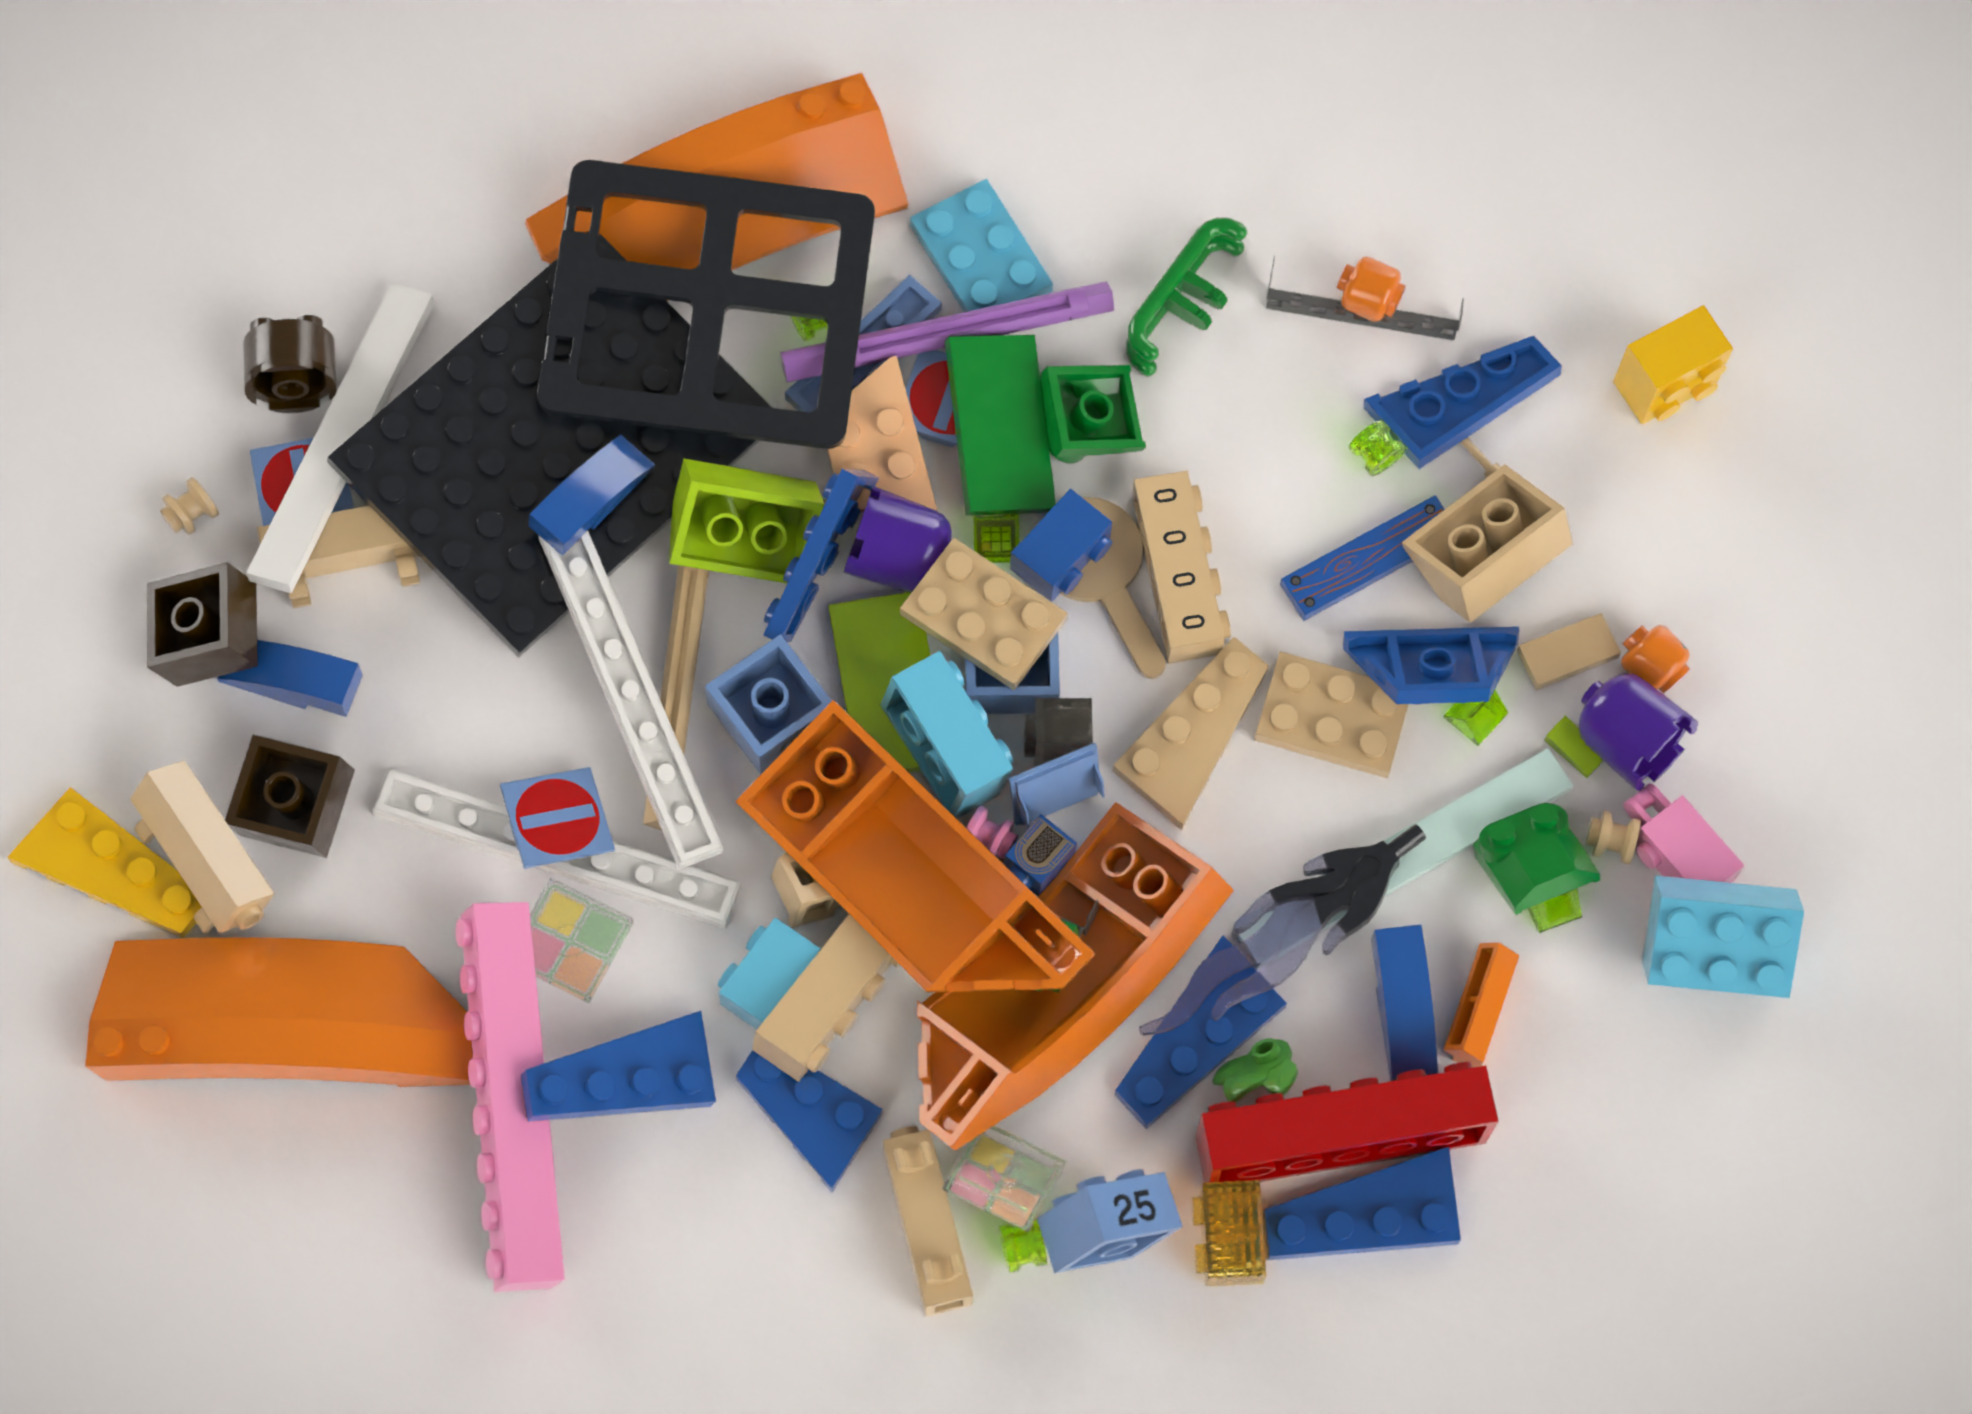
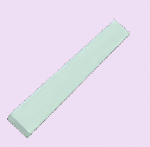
[1232,748,1573,969]

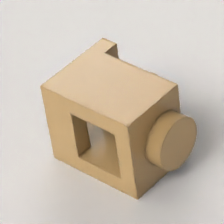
[771,852,839,928]

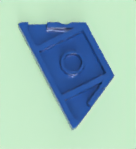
[1342,626,1520,705]

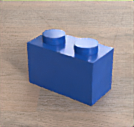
[1010,488,1112,602]

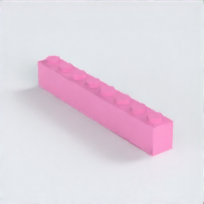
[456,902,565,1292]

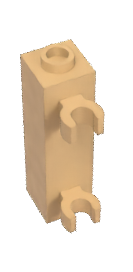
[257,505,420,609]
[130,760,274,934]
[883,1126,973,1317]

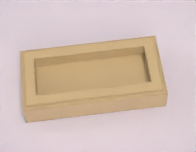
[1517,613,1621,690]

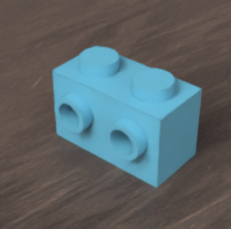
[717,918,821,1030]

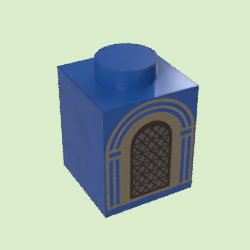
[1004,814,1077,896]

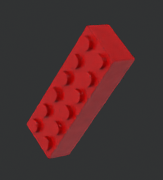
[1195,1062,1499,1191]

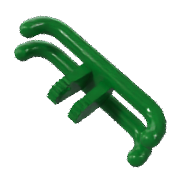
[1126,217,1247,376]

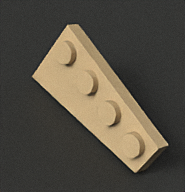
[1112,637,1269,830]

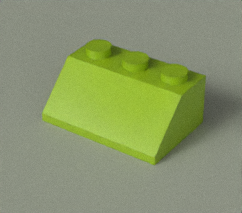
[668,458,824,583]

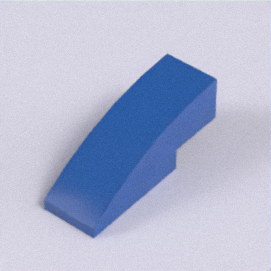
[528,435,655,556]
[218,640,363,717]
[1371,924,1438,1081]

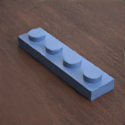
[785,275,942,412]

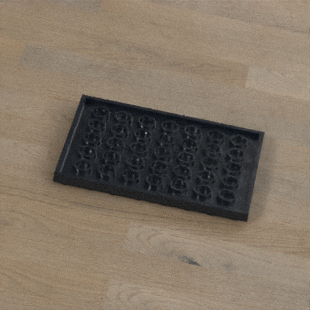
[327,231,772,658]

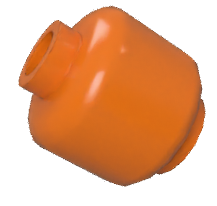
[1336,256,1406,322]
[1621,625,1690,694]

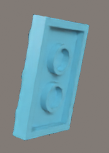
[910,178,1053,312]

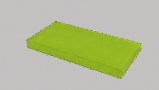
[828,592,930,773]

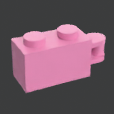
[1623,783,1745,883]

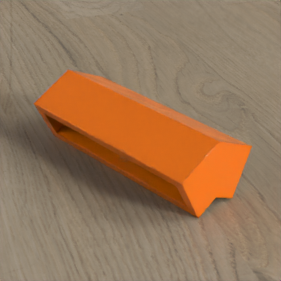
[1443,942,1520,1067]

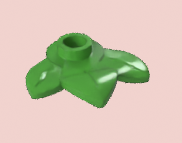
[1212,1038,1298,1102]

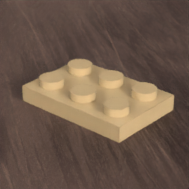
[900,538,1068,690]
[1254,651,1409,778]

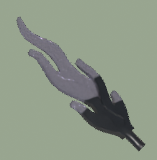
[1139,824,1426,1035]

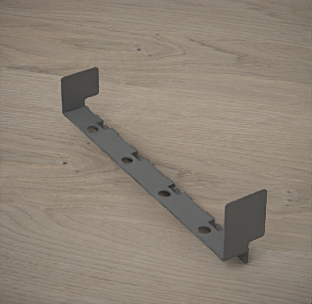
[1266,256,1464,340]

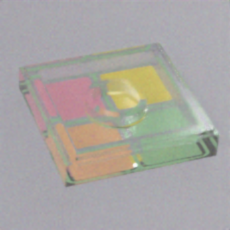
[530,877,634,1003]
[942,1126,1067,1232]

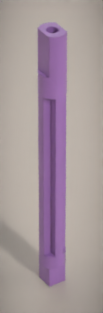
[780,281,1115,383]

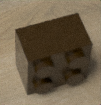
[147,562,258,687]
[225,734,355,858]

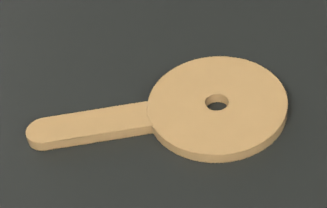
[1060,497,1166,679]

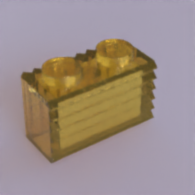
[1191,1180,1266,1286]

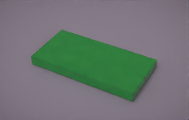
[945,335,1056,516]

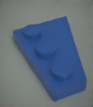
[736,1050,883,1193]

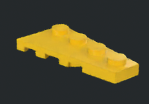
[7,787,202,938]

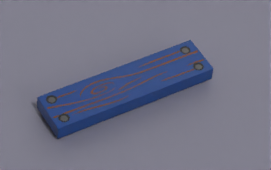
[1280,495,1445,621]

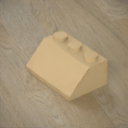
[1402,464,1573,623]

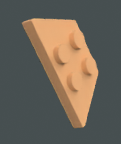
[827,356,938,512]

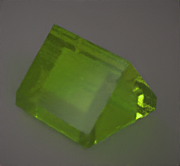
[1443,690,1509,746]
[1528,888,1582,933]

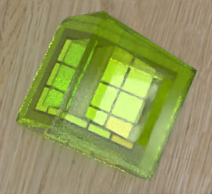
[973,514,1019,563]

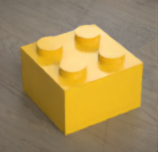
[1613,305,1733,425]

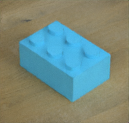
[880,651,1014,818]
[1642,875,1804,998]

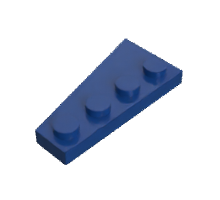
[1364,335,1562,469]
[763,469,879,643]
[1114,935,1287,1129]
[521,1011,716,1122]
[1263,1147,1461,1260]

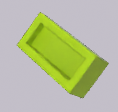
[1544,715,1604,778]

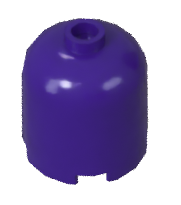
[843,486,952,593]
[1578,673,1698,791]

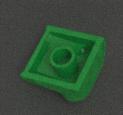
[1040,365,1146,463]
[1473,803,1601,915]

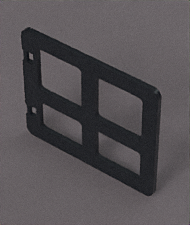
[537,160,875,449]

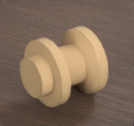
[160,477,219,535]
[1586,810,1641,865]

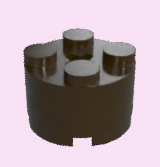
[243,315,337,413]

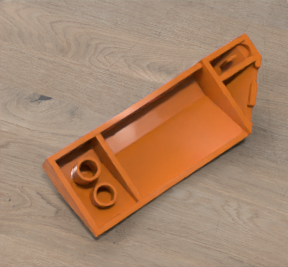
[525,72,908,301]
[735,700,1096,992]
[917,802,1234,1151]
[85,937,473,1087]

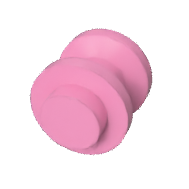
[966,806,1018,859]

